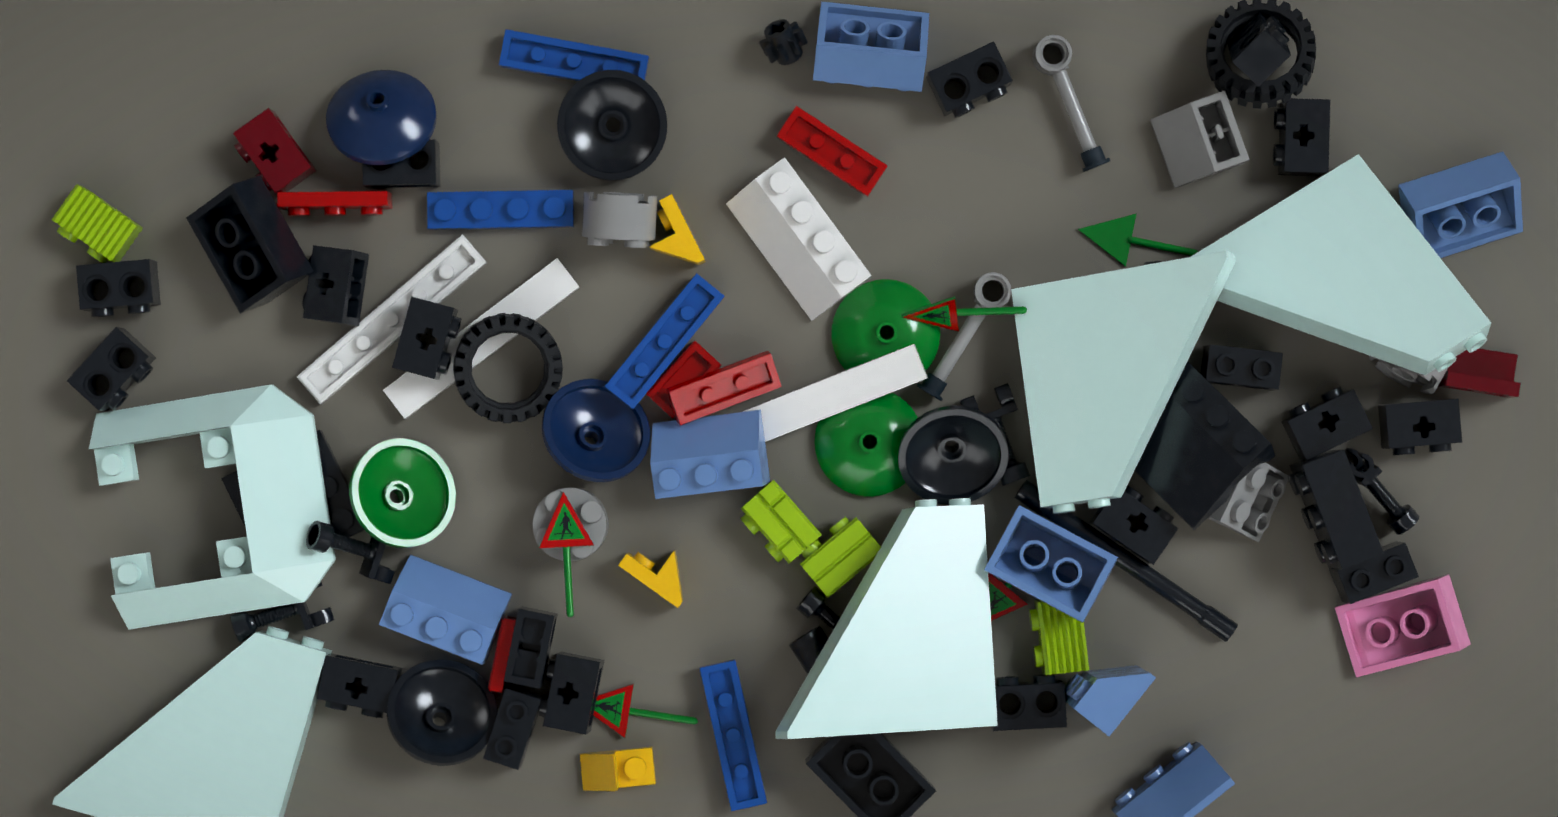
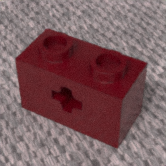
[233,108,317,194]

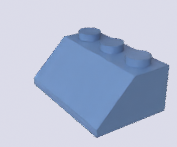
[813,1,929,92]
[1399,151,1523,258]
[650,409,770,499]
[984,505,1118,623]
[379,555,512,665]
[1065,665,1156,736]
[1112,742,1235,817]

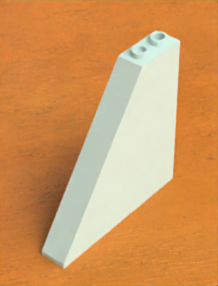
[1191,154,1491,375]
[1011,251,1235,514]
[775,498,998,739]
[52,626,332,817]

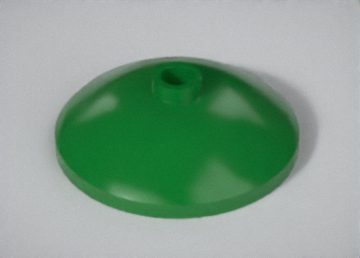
[831,279,940,371]
[814,392,918,497]
[349,438,456,548]

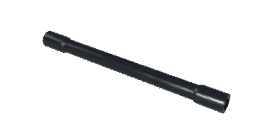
[1014,480,1238,642]

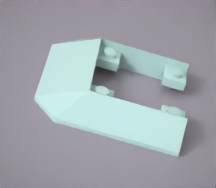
[89,384,336,630]

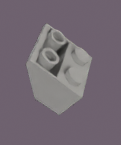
[1150,91,1250,188]
[1208,463,1288,542]

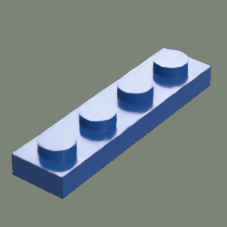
[499,29,650,81]
[427,190,574,230]
[604,273,725,410]
[700,659,767,811]

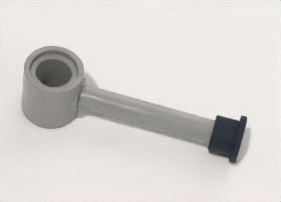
[1032,35,1111,172]
[917,272,1011,401]

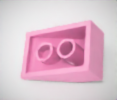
[1335,574,1471,677]

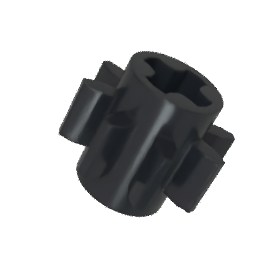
[759,19,808,65]

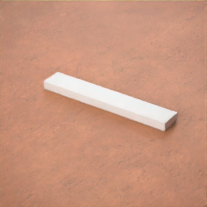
[297,234,487,405]
[383,258,580,419]
[743,344,928,442]

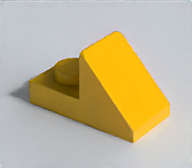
[649,194,706,265]
[618,550,683,608]
[580,746,656,791]

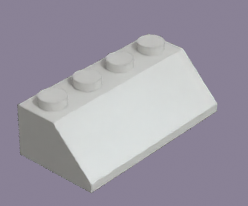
[726,157,872,321]

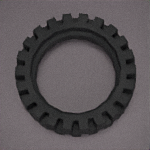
[1206,0,1316,109]
[453,313,563,423]

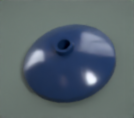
[326,70,437,165]
[542,379,650,482]

